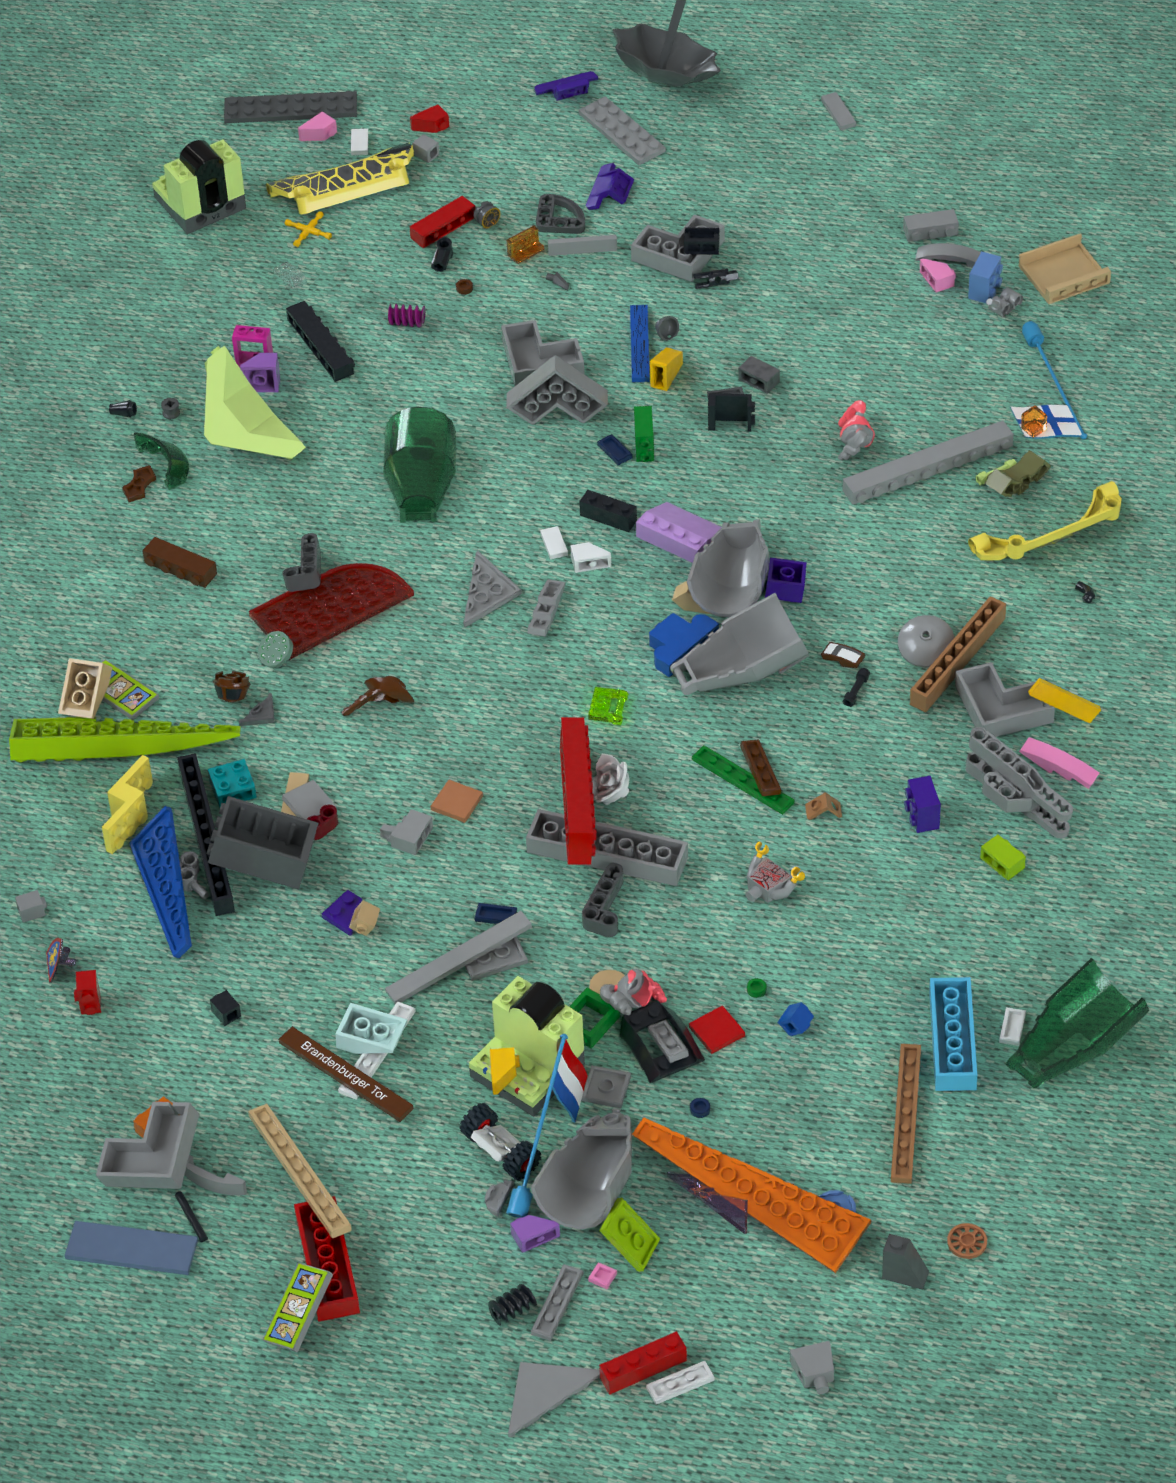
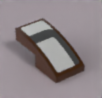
[821,642,865,668]

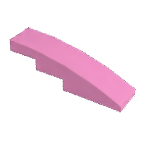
[1019,737,1100,789]

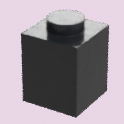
[210,990,241,1026]

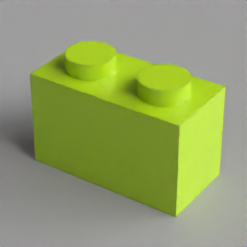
[980,834,1026,880]

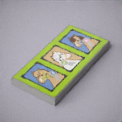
[101,659,159,720]
[263,1262,333,1353]

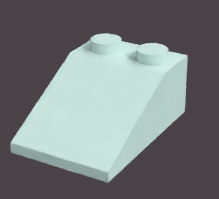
[335,1003,407,1054]

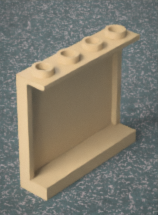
[1019,233,1111,304]

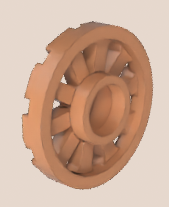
[947,1223,987,1259]

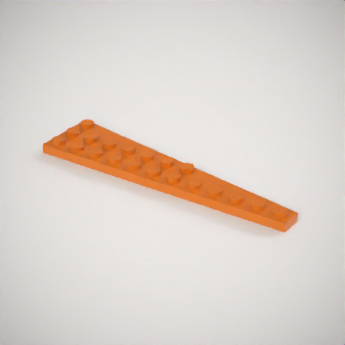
[632,1118,872,1274]

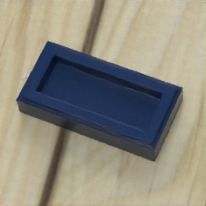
[597,434,633,465]
[474,903,517,924]

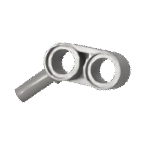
[986,287,1023,318]
[180,851,209,899]

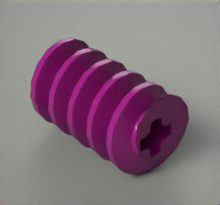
[388,303,426,328]

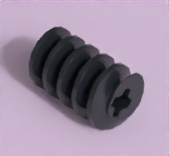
[488,1284,537,1326]

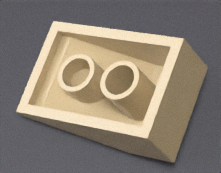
[58,658,112,719]

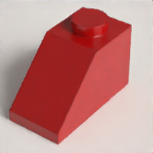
[410,104,450,133]

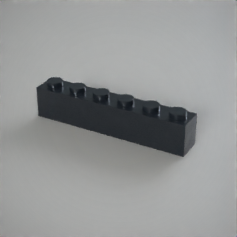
[286,301,355,382]

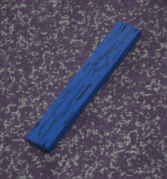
[630,305,650,382]

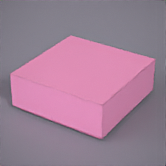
[588,1262,617,1289]

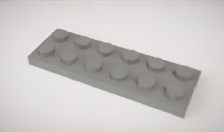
[579,96,666,165]

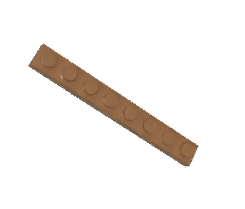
[891,1044,921,1184]

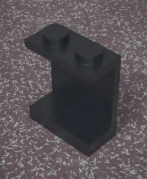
[708,393,755,432]

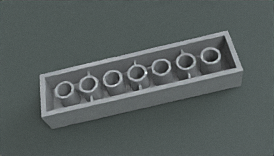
[526,809,688,886]

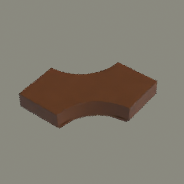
[122,465,156,503]

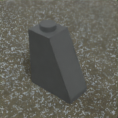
[882,1234,929,1290]

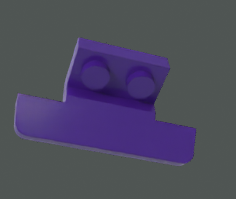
[534,71,598,101]
[586,163,634,210]

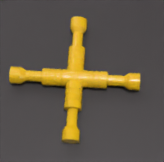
[285,211,332,247]

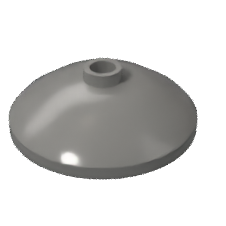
[898,615,954,667]

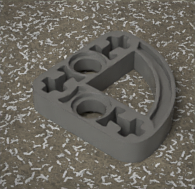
[536,194,585,234]

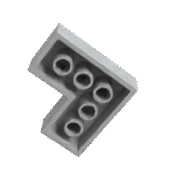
[631,215,725,282]
[506,355,608,425]

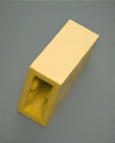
[650,347,683,391]

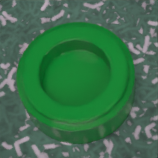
[747,978,767,998]

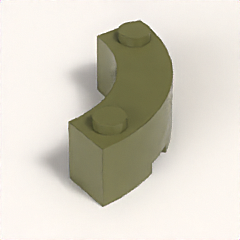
[985,450,1051,497]

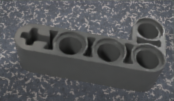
[282,533,321,592]
[582,863,624,937]

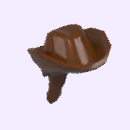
[341,676,415,716]

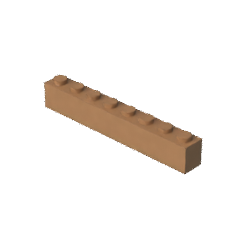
[910,596,1006,712]

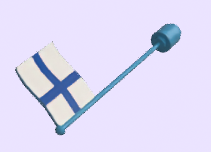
[1010,321,1087,439]

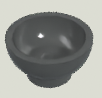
[655,316,679,341]

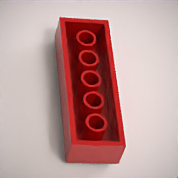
[294,1196,360,1322]

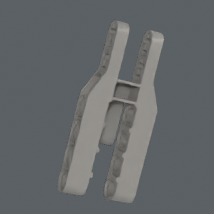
[965,727,1073,839]

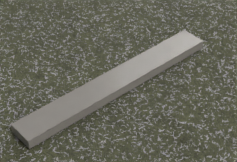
[385,911,532,1004]

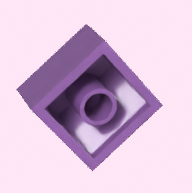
[240,353,280,392]

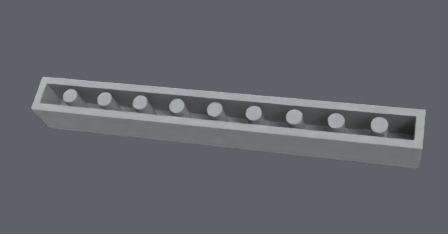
[843,421,1014,505]

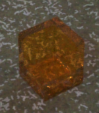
[1021,405,1047,438]

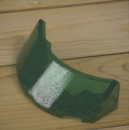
[134,432,189,490]

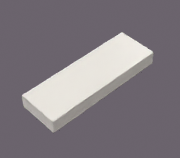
[646,1361,715,1405]

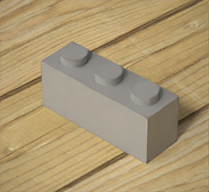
[903,209,959,242]

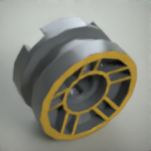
[474,201,501,229]

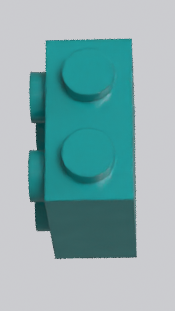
[208,759,257,808]

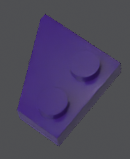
[321,890,363,936]

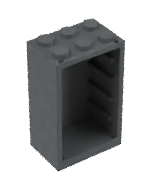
[206,796,318,890]

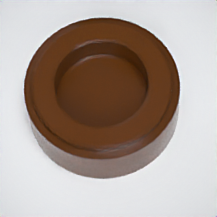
[456,279,473,295]

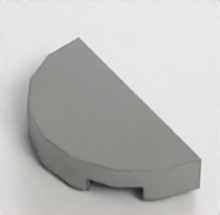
[485,1180,514,1217]

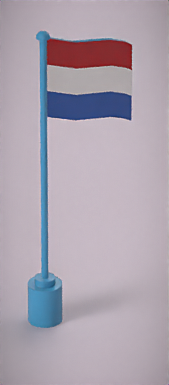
[506,1034,588,1218]

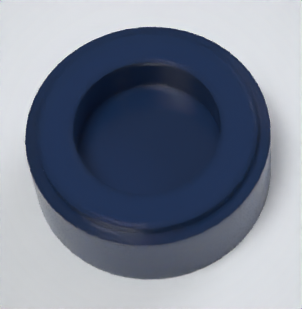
[690,1098,710,1118]

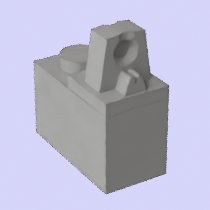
[380,809,433,855]

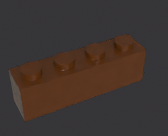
[142,537,217,588]

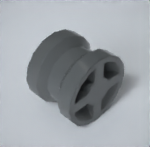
[161,398,180,419]

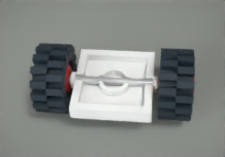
[459,1103,541,1181]

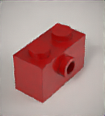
[74,970,101,1015]

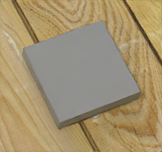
[282,780,336,819]
[581,1065,631,1108]

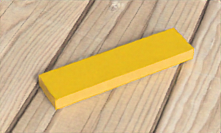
[1028,678,1101,723]

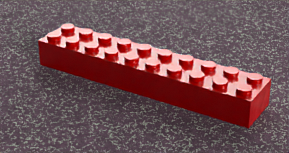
[560,717,596,865]

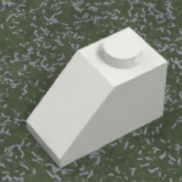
[570,542,611,573]

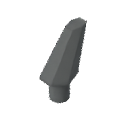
[546,272,569,291]

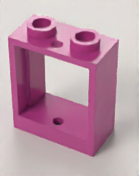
[232,325,273,367]

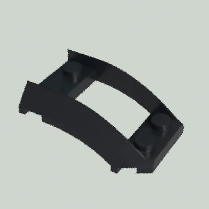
[620,1001,705,1083]

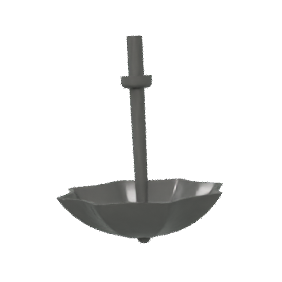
[613,0,721,87]

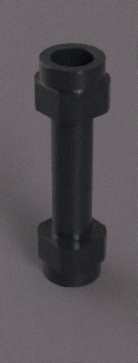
[842,668,870,707]

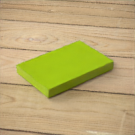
[599,1197,660,1272]

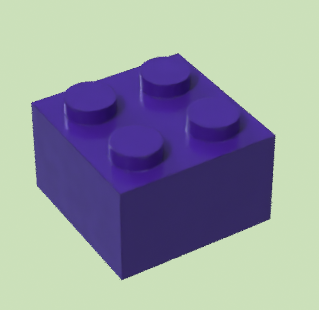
[765,557,807,603]
[904,776,941,833]

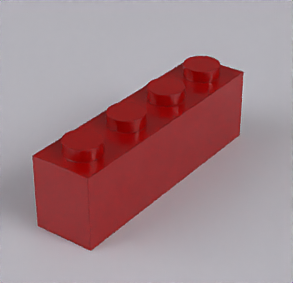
[409,195,476,249]
[599,1331,687,1395]

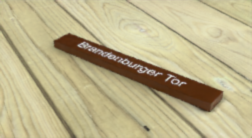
[278,1026,414,1122]

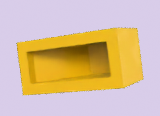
[490,1047,520,1095]

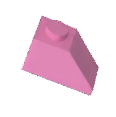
[298,112,337,141]
[920,259,956,293]

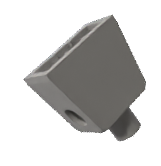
[790,1341,834,1394]

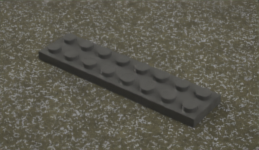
[224,91,357,124]

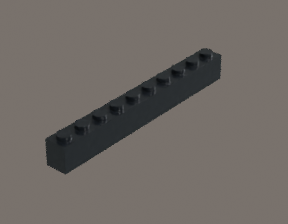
[177,753,235,916]

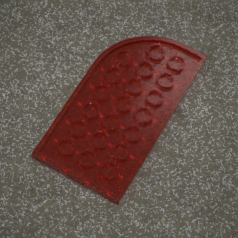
[249,563,414,660]

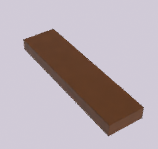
[740,739,781,796]

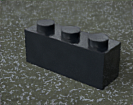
[579,490,637,532]

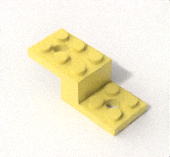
[102,755,153,854]

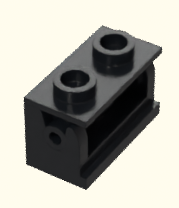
[684,227,720,255]

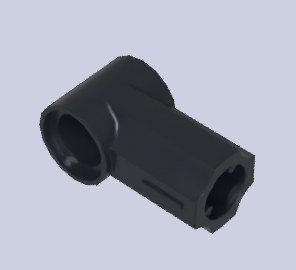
[431,237,453,272]

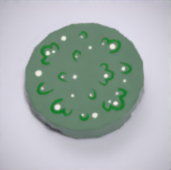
[258,631,293,668]

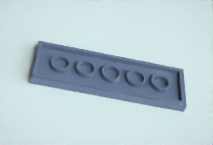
[65,1221,198,1275]

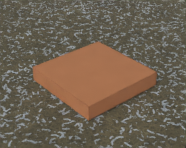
[430,780,483,823]

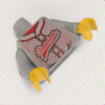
[745,841,805,903]

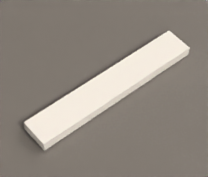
[338,1001,416,1100]

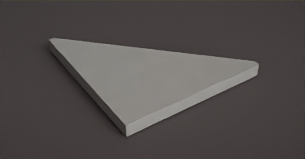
[463,551,522,627]
[508,1362,600,1437]

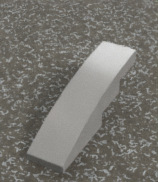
[527,579,566,637]

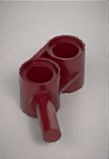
[307,804,338,840]

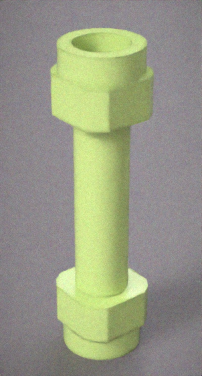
[975,459,1017,485]

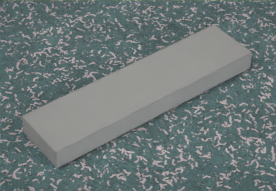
[548,235,617,256]
[531,1264,583,1341]

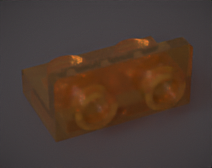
[506,225,545,264]

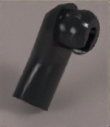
[1075,581,1095,604]

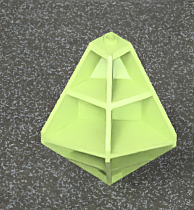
[204,346,306,460]

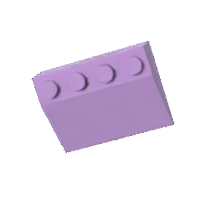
[636,502,722,563]

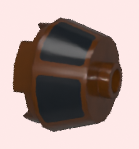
[213,671,251,702]

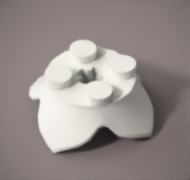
[592,754,630,805]

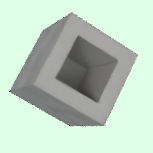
[412,134,439,163]
[15,890,47,923]

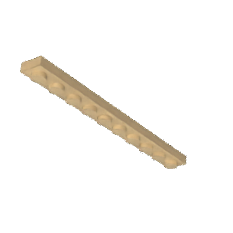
[248,1104,352,1238]

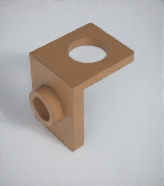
[805,792,842,820]

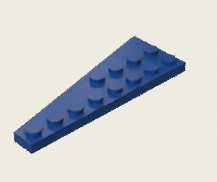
[129,806,192,958]

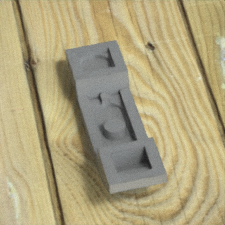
[915,243,981,268]
[184,1155,247,1196]

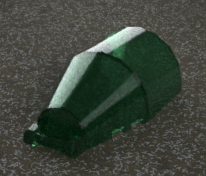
[383,406,456,523]
[1006,958,1149,1089]

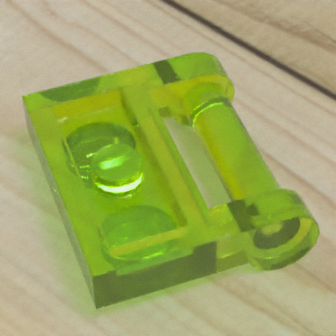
[588,687,629,725]

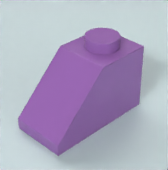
[510,1215,560,1253]

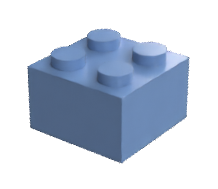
[968,251,1003,303]

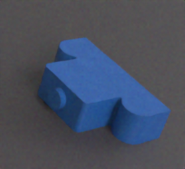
[649,613,719,677]

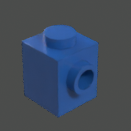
[777,1002,814,1036]

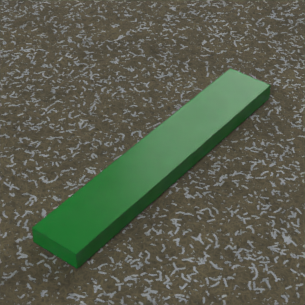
[692,745,795,815]

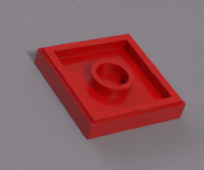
[689,1005,745,1054]

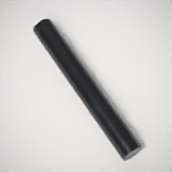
[175,1191,208,1243]

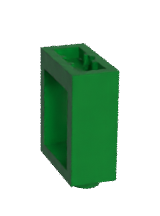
[634,406,654,462]
[569,987,620,1049]

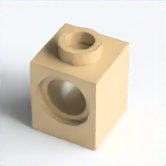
[349,900,380,936]

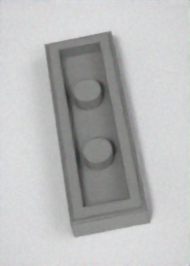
[821,92,856,130]
[648,1020,689,1063]

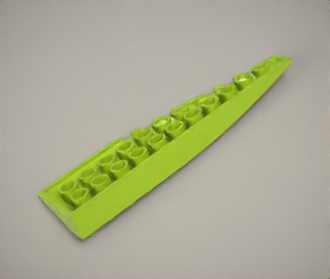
[9,717,241,762]

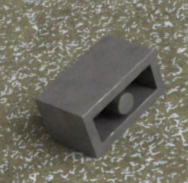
[738,356,780,394]

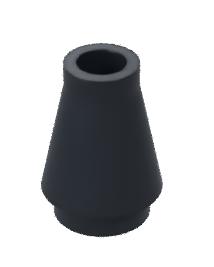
[109,400,137,418]

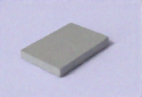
[465,936,528,981]

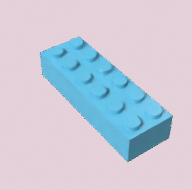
[929,977,977,1091]

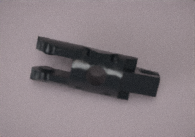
[694,268,739,289]

